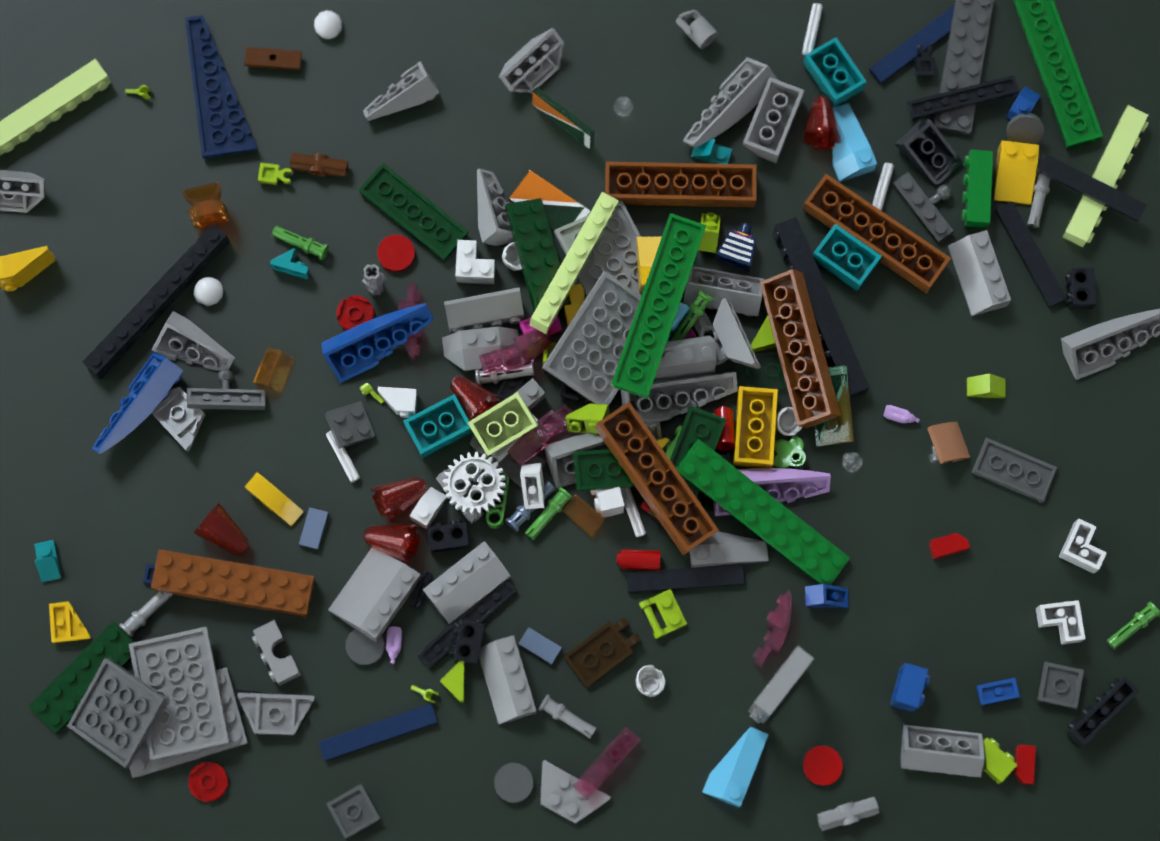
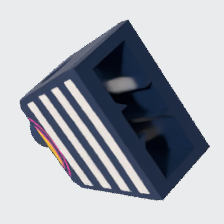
[715,223,756,271]

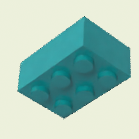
[803,37,867,108]
[813,224,882,292]
[403,394,473,459]

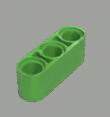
[486,472,509,529]

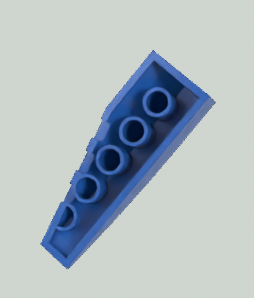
[321,303,434,383]
[92,352,183,454]

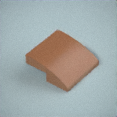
[927,422,970,464]

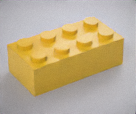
[733,386,778,468]

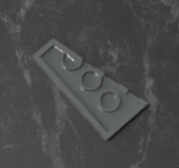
[469,434,547,489]

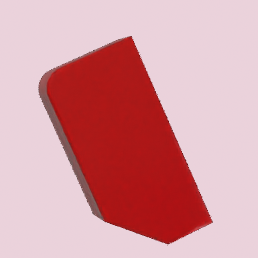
[929,533,970,560]
[1013,745,1036,785]

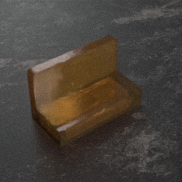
[253,348,294,393]
[562,493,604,537]

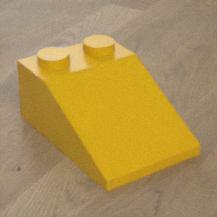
[993,141,1039,205]
[636,237,662,292]
[0,246,56,292]

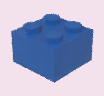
[890,663,930,712]

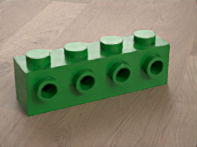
[962,150,993,228]

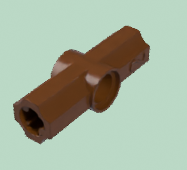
[290,152,348,178]

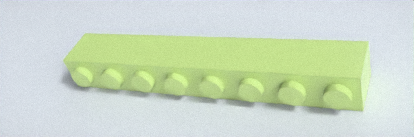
[0,59,111,155]
[1062,105,1148,247]
[529,192,619,334]

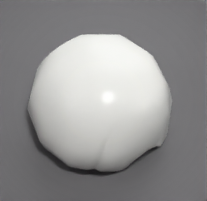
[314,11,342,39]
[502,242,522,271]
[193,277,223,306]
[775,407,802,436]
[635,665,666,697]

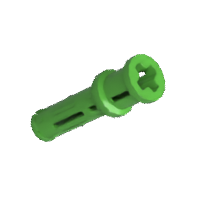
[272,225,329,260]
[670,290,714,341]
[525,487,573,540]
[1106,602,1160,650]

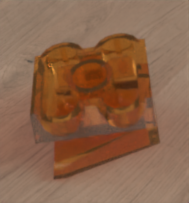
[183,182,229,229]

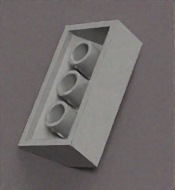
[743,77,804,163]
[948,230,1011,316]
[683,266,764,316]
[444,288,524,334]
[653,336,717,382]
[423,541,511,625]
[478,635,536,725]
[901,725,985,777]

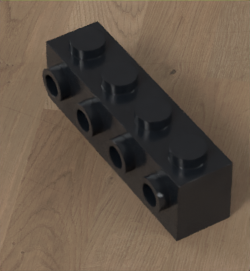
[1066,676,1140,747]

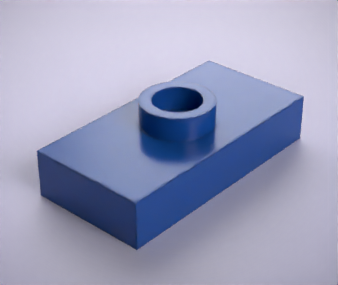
[976,678,1020,706]

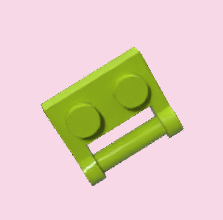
[639,589,687,639]

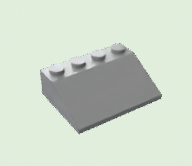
[328,547,421,642]

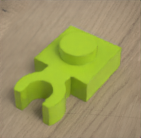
[258,163,292,185]

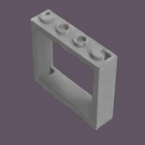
[748,646,814,724]

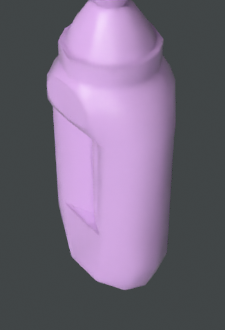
[883,405,920,423]
[386,627,402,664]

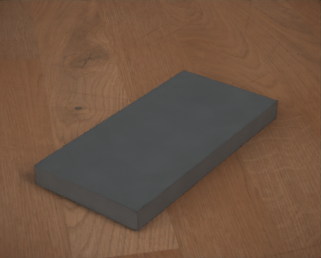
[971,437,1058,503]

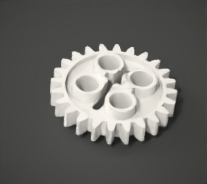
[443,452,506,515]

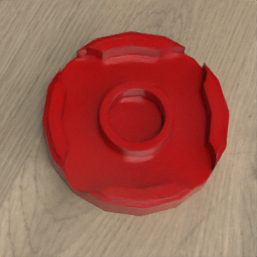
[377,235,415,272]
[336,295,375,331]
[803,746,843,786]
[188,762,228,802]

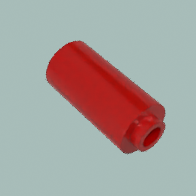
[714,406,735,451]
[617,549,660,570]

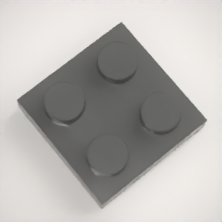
[325,401,375,449]
[1037,662,1084,709]
[326,784,380,839]

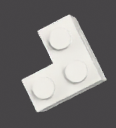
[455,240,495,284]
[590,487,624,518]
[1059,519,1106,574]
[1036,600,1085,645]

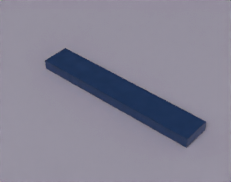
[869,5,955,84]
[318,703,438,761]

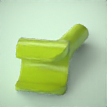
[125,85,152,100]
[360,383,384,404]
[411,685,439,703]

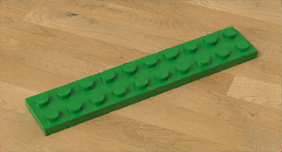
[1013,0,1103,148]
[611,213,706,399]
[676,439,850,585]

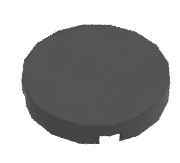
[1006,113,1044,144]
[345,629,384,665]
[494,763,533,803]

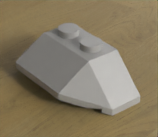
[499,28,564,93]
[0,170,45,213]
[713,298,761,369]
[442,327,520,371]

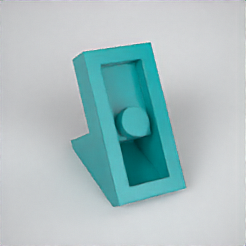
[691,139,732,164]
[270,248,310,279]
[34,540,62,583]

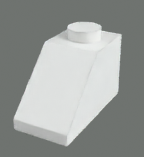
[378,387,418,418]
[520,463,544,509]
[410,487,447,529]

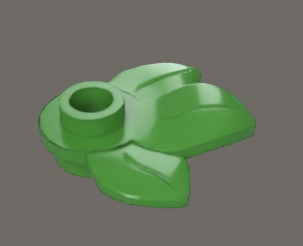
[773,435,806,469]

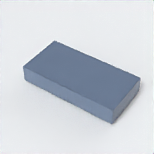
[299,507,329,550]
[518,627,562,665]

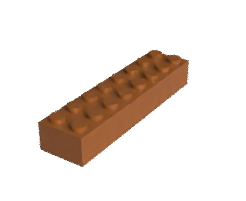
[605,162,756,208]
[802,174,951,294]
[759,269,841,428]
[594,402,719,555]
[151,549,315,618]

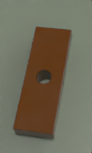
[244,47,302,71]

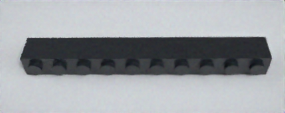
[772,217,869,399]
[82,223,230,380]

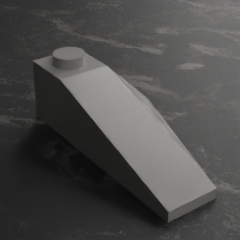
[363,62,439,121]
[477,168,514,246]
[152,311,235,371]
[689,531,769,568]

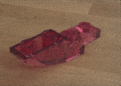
[398,282,423,362]
[479,328,552,374]
[508,404,573,465]
[753,590,792,667]
[573,727,641,800]

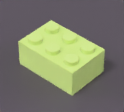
[468,392,538,456]

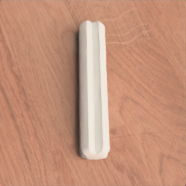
[802,3,823,55]
[872,163,894,210]
[326,431,360,483]
[620,488,646,537]

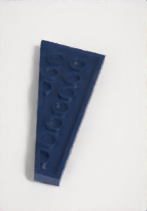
[185,15,257,159]

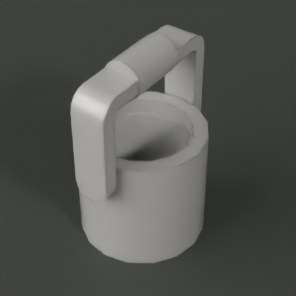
[676,10,718,49]

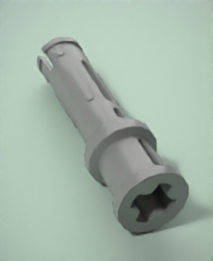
[1027,172,1050,228]
[475,363,535,387]
[119,592,173,637]
[539,694,596,739]

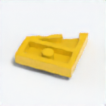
[49,602,91,644]

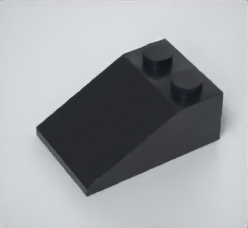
[895,119,963,187]

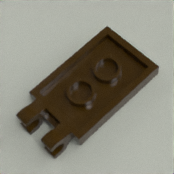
[563,617,641,688]

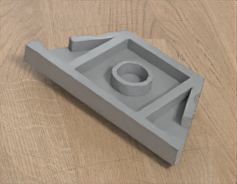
[151,387,205,452]
[238,693,314,735]
[541,760,611,824]

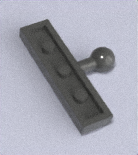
[893,172,953,243]
[187,369,265,410]

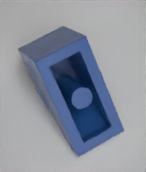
[1006,87,1041,120]
[805,584,849,608]

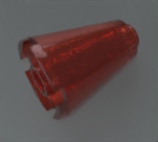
[803,96,841,150]
[450,375,501,421]
[371,477,427,523]
[193,503,249,555]
[363,524,420,563]

